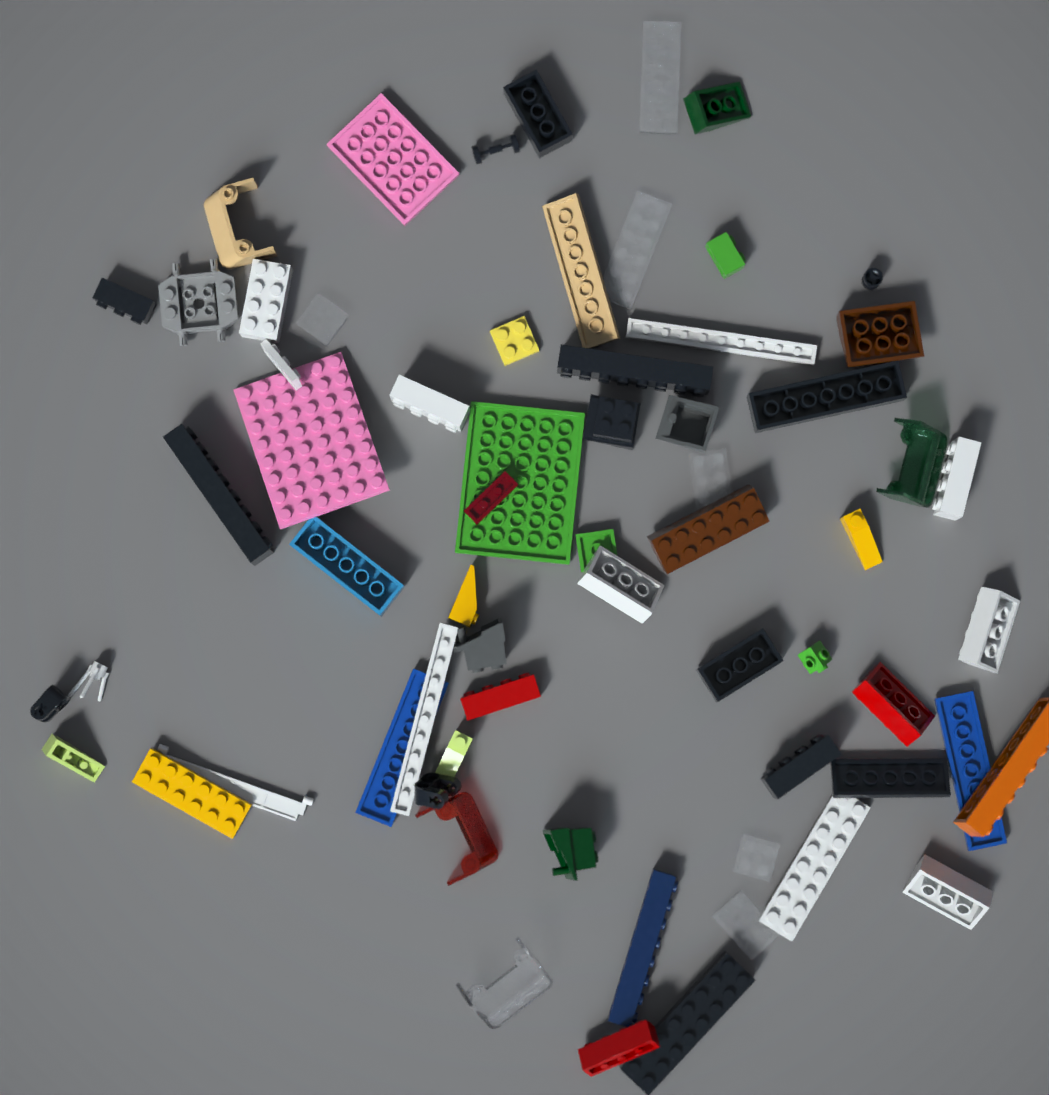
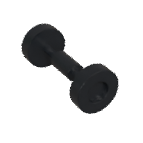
[471,134,520,165]

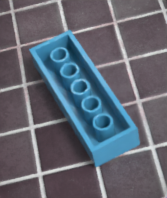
[289,517,405,617]

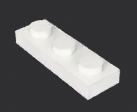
[260,339,302,390]

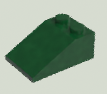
[683,81,752,134]

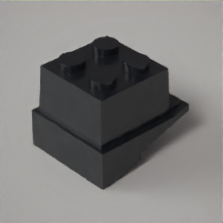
[583,394,641,450]

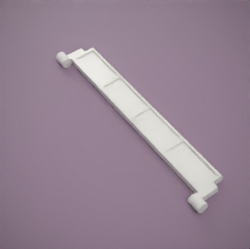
[157,744,314,821]

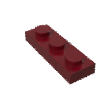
[464,471,519,525]

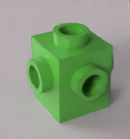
[798,640,833,674]

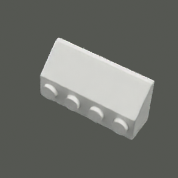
[577,546,665,623]
[958,586,1020,674]
[903,855,994,930]

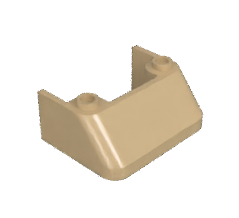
[204,178,277,269]

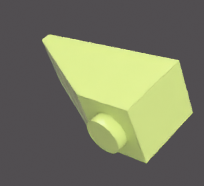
[435,730,473,787]
[41,734,105,783]

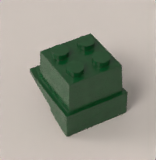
[543,827,598,880]

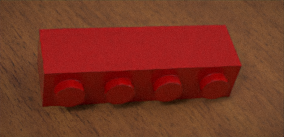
[460,672,541,721]
[577,1019,660,1077]

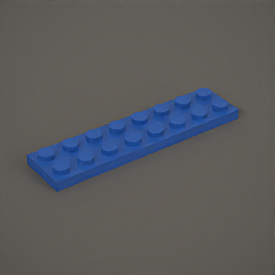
[355,669,449,827]
[934,691,1007,851]

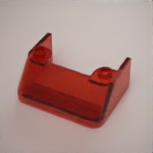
[415,792,499,886]

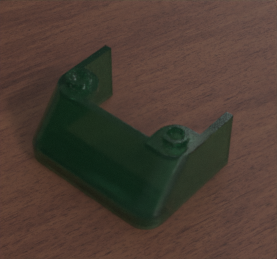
[876,418,947,508]

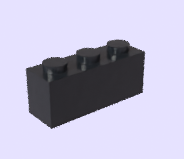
[92,278,157,325]

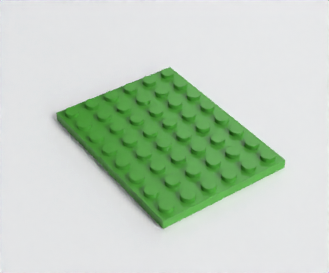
[455,401,585,565]

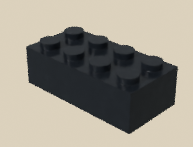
[503,69,573,158]
[696,628,783,702]
[761,734,842,799]

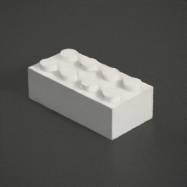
[239,259,293,343]
[389,375,470,433]
[932,437,982,521]

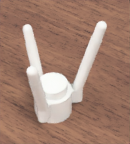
[68,661,109,702]

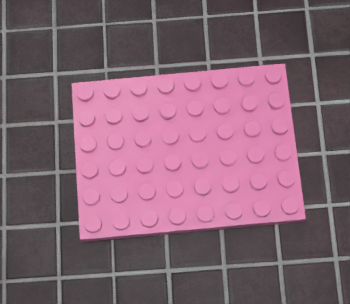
[234,352,390,529]

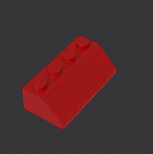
[852,662,935,747]

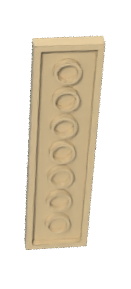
[542,193,620,349]

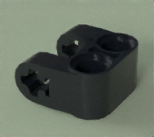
[30,684,70,723]
[414,773,462,809]

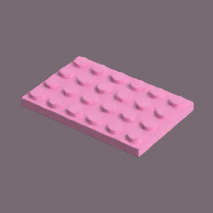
[326,93,459,226]

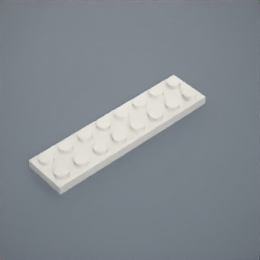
[758,794,871,941]

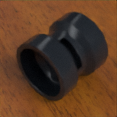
[861,268,883,290]

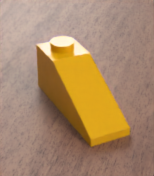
[840,509,883,570]
[448,565,479,627]

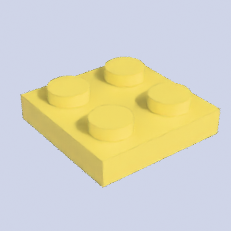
[490,316,539,366]

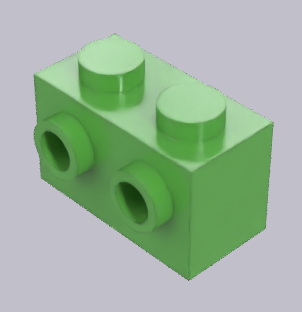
[705,232,746,279]

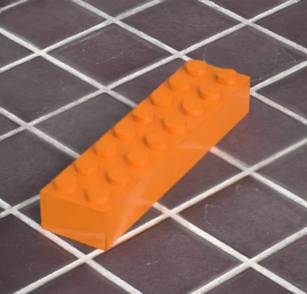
[953,697,1049,837]

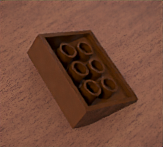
[836,301,924,367]

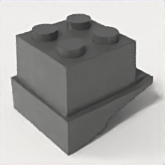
[655,395,719,453]
[454,618,506,673]

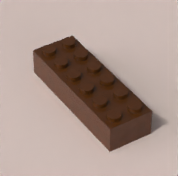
[647,484,770,574]

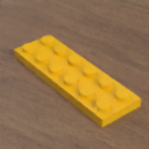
[132,748,252,839]

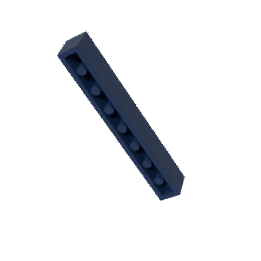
[607,869,678,1027]

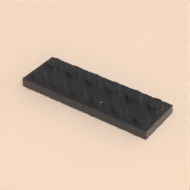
[830,758,951,798]

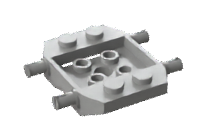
[158,259,239,346]

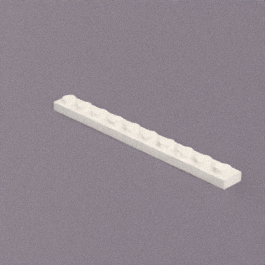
[626,318,817,365]
[390,623,458,816]

